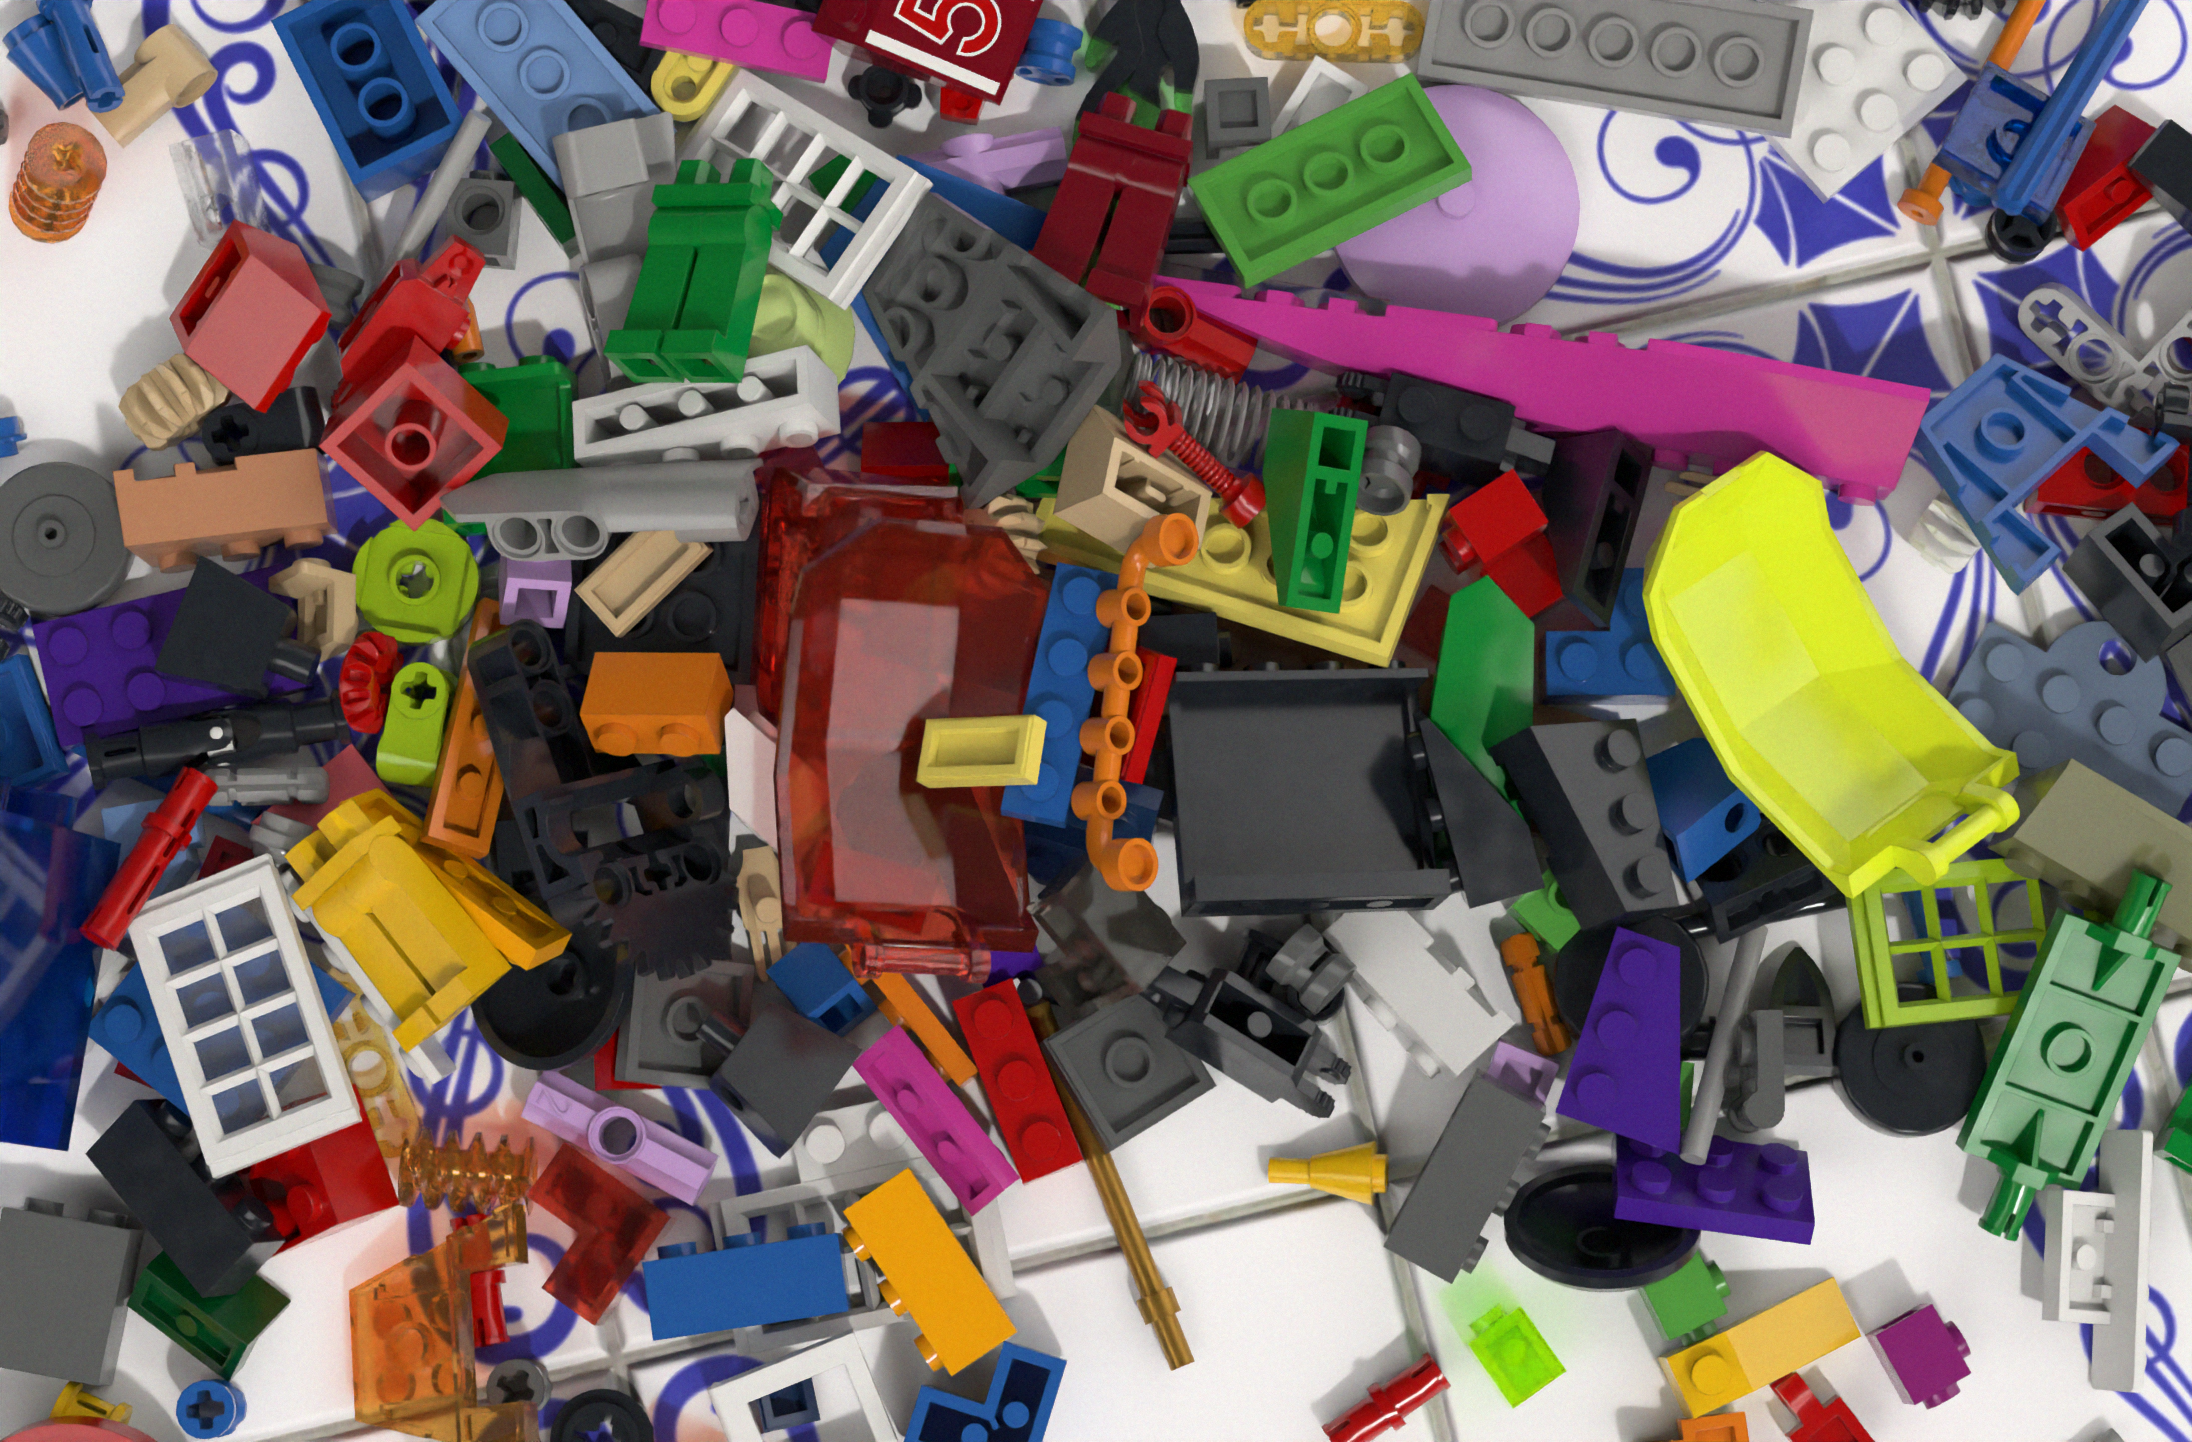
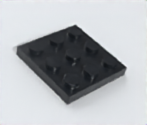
[563,492,768,686]

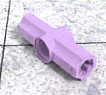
[877,126,1068,196]
[521,1071,720,1206]

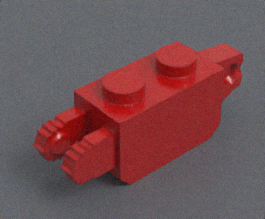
[330,234,486,414]

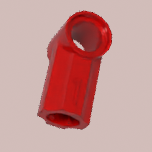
[1128,285,1258,387]

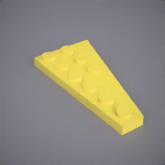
[1035,494,1450,669]

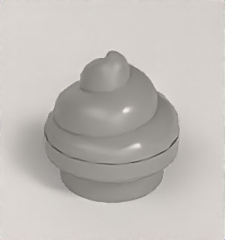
[249,811,313,875]

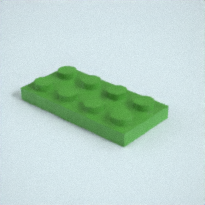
[1187,72,1472,289]

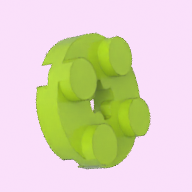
[352,518,482,646]

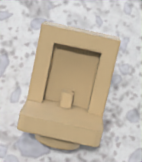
[268,558,359,663]

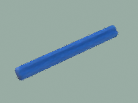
[1991,0,2150,216]

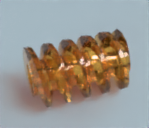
[8,122,107,244]
[398,1127,538,1218]

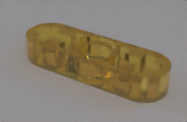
[1242,0,1425,64]
[332,981,424,1159]

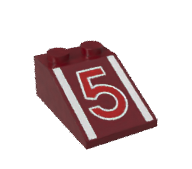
[811,0,1044,106]

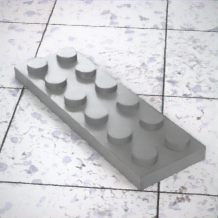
[1416,0,1814,139]

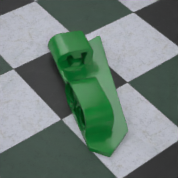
[1426,575,1535,869]

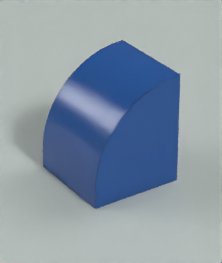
[766,931,879,1038]

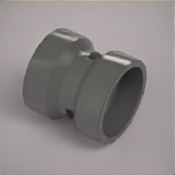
[1356,425,1422,516]
[1265,923,1357,1015]

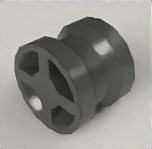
[307,263,365,331]

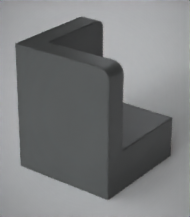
[1202,77,1272,159]

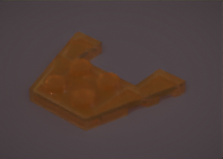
[348,1203,539,1442]

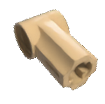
[85,23,218,149]

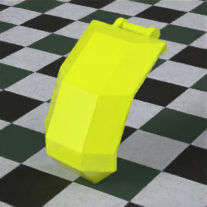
[1642,450,2020,898]

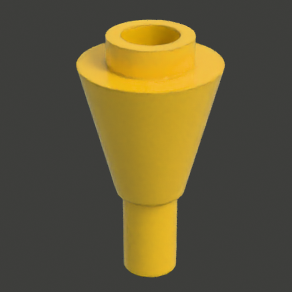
[1268,1141,1389,1206]

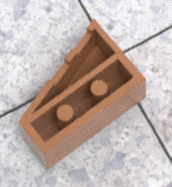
[112,448,339,574]

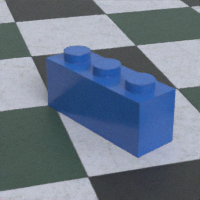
[642,1222,853,1341]

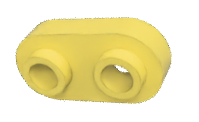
[651,51,736,122]

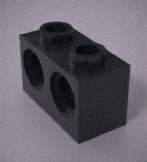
[1685,812,1836,945]

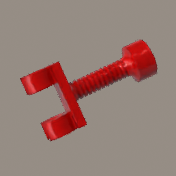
[1122,380,1266,529]

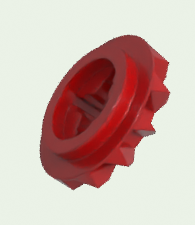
[338,631,404,734]

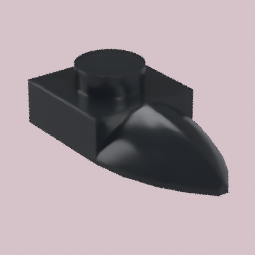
[1768,947,1836,1077]

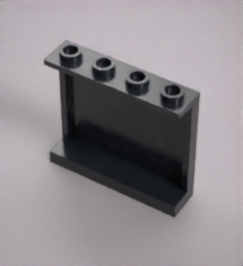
[1163,660,1451,918]

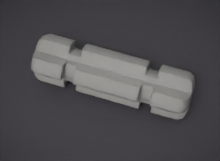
[203,767,330,806]

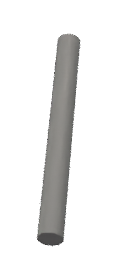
[360,109,492,309]
[1680,925,1768,1165]

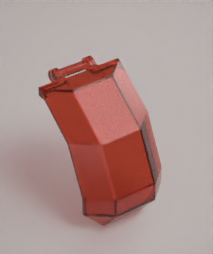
[773,516,1049,983]

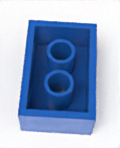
[271,0,479,204]

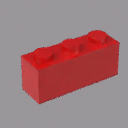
[952,978,1084,1186]

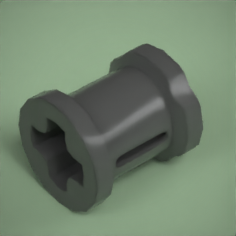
[486,1358,553,1418]

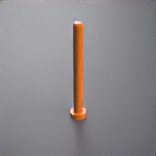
[1897,0,2046,226]

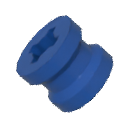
[1014,18,1083,87]

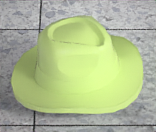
[705,264,856,385]

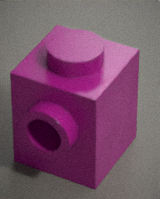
[1865,1303,1972,1410]

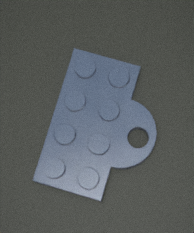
[1945,621,2192,819]

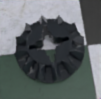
[550,1389,654,1442]

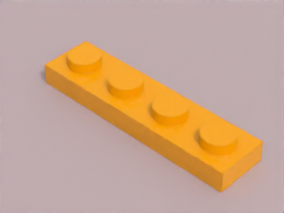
[338,787,572,971]

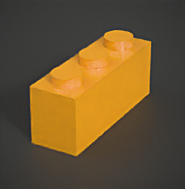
[841,1167,1019,1377]

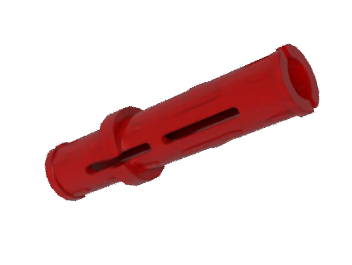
[79,766,219,952]

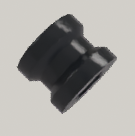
[1985,203,2057,265]

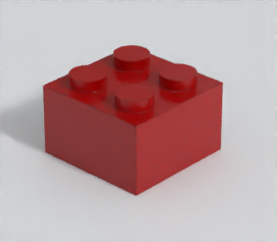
[319,335,509,532]

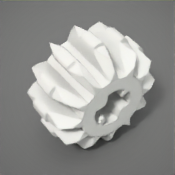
[1909,488,1982,575]

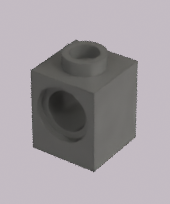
[445,170,522,270]

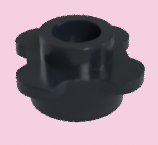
[848,65,922,129]

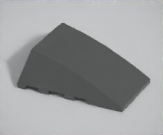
[862,192,1122,509]

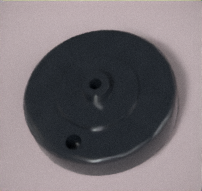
[1553,913,1709,1046]
[1831,981,1987,1138]

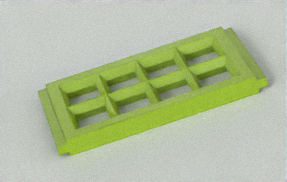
[1845,858,2112,1029]

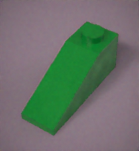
[1262,408,1368,614]

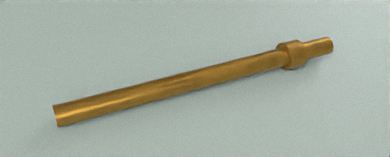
[1025,1001,1195,1371]

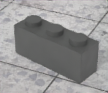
[1383,1068,1551,1284]

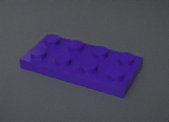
[32,563,315,751]

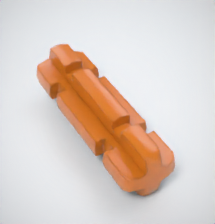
[1500,932,1572,1057]

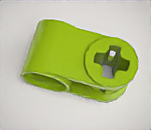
[376,662,459,789]

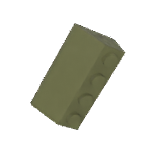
[1987,758,2192,973]

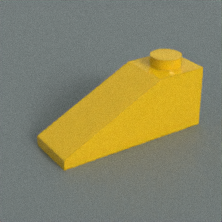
[1657,1277,1861,1419]

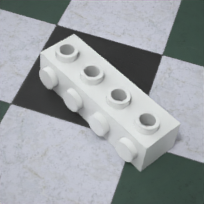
[572,345,841,468]

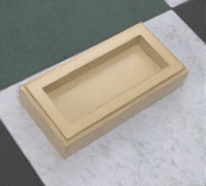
[574,530,714,638]

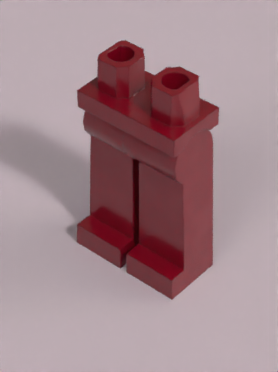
[1028,91,1194,334]

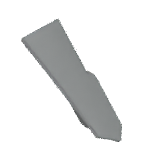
[552,112,677,393]
[439,458,764,562]

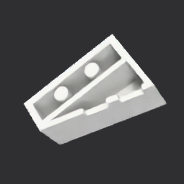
[1321,911,1515,1082]

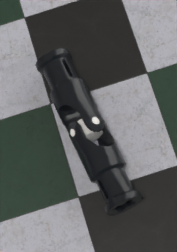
[85,688,352,790]

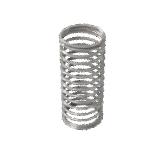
[1116,351,1320,470]

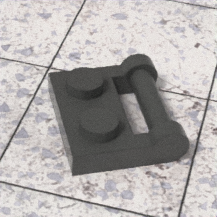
[1727,1010,1785,1134]

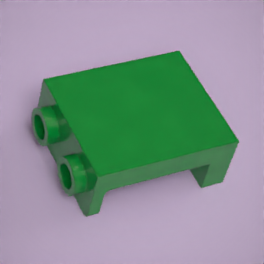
[443,355,583,537]

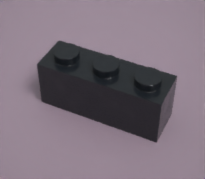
[85,1099,286,1298]

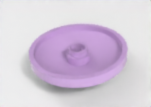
[1333,85,1580,327]

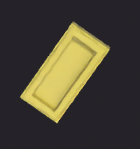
[916,715,1047,788]

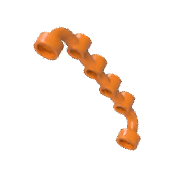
[1071,513,1199,891]

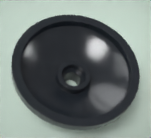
[470,879,634,1072]
[1503,1164,1701,1292]

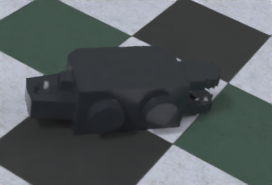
[1327,371,1556,487]
[1136,961,1352,1119]

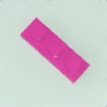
[639,0,832,84]
[852,1024,1020,1217]

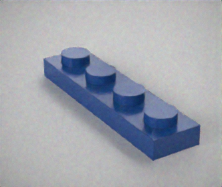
[1000,562,1119,828]

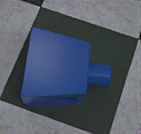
[1646,737,1761,883]

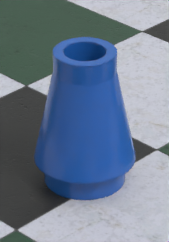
[2,14,84,111]

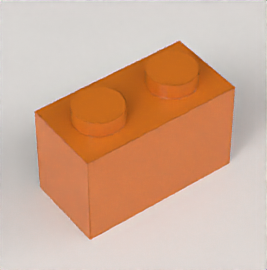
[580,652,734,757]

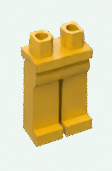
[284,798,512,1053]

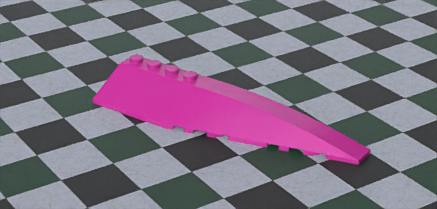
[1153,275,1931,506]

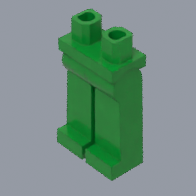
[603,158,783,383]

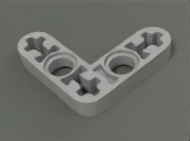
[2018,282,2192,428]

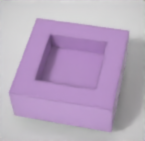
[1486,1038,1560,1104]

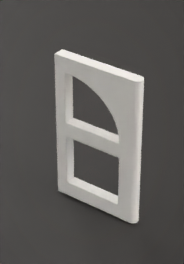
[707,1328,899,1442]

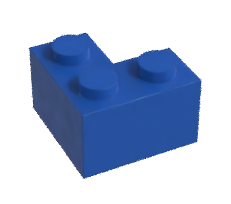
[1538,568,1676,705]
[904,1340,1068,1442]

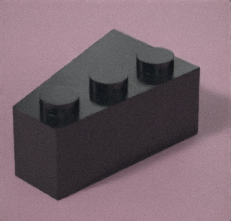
[1488,718,1680,931]

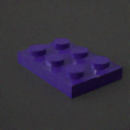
[1611,1133,1815,1245]

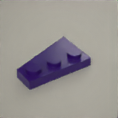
[1555,926,1680,1155]

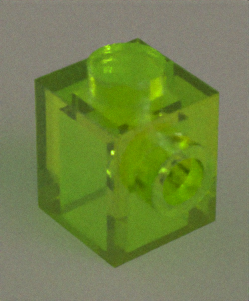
[1463,1303,1567,1409]

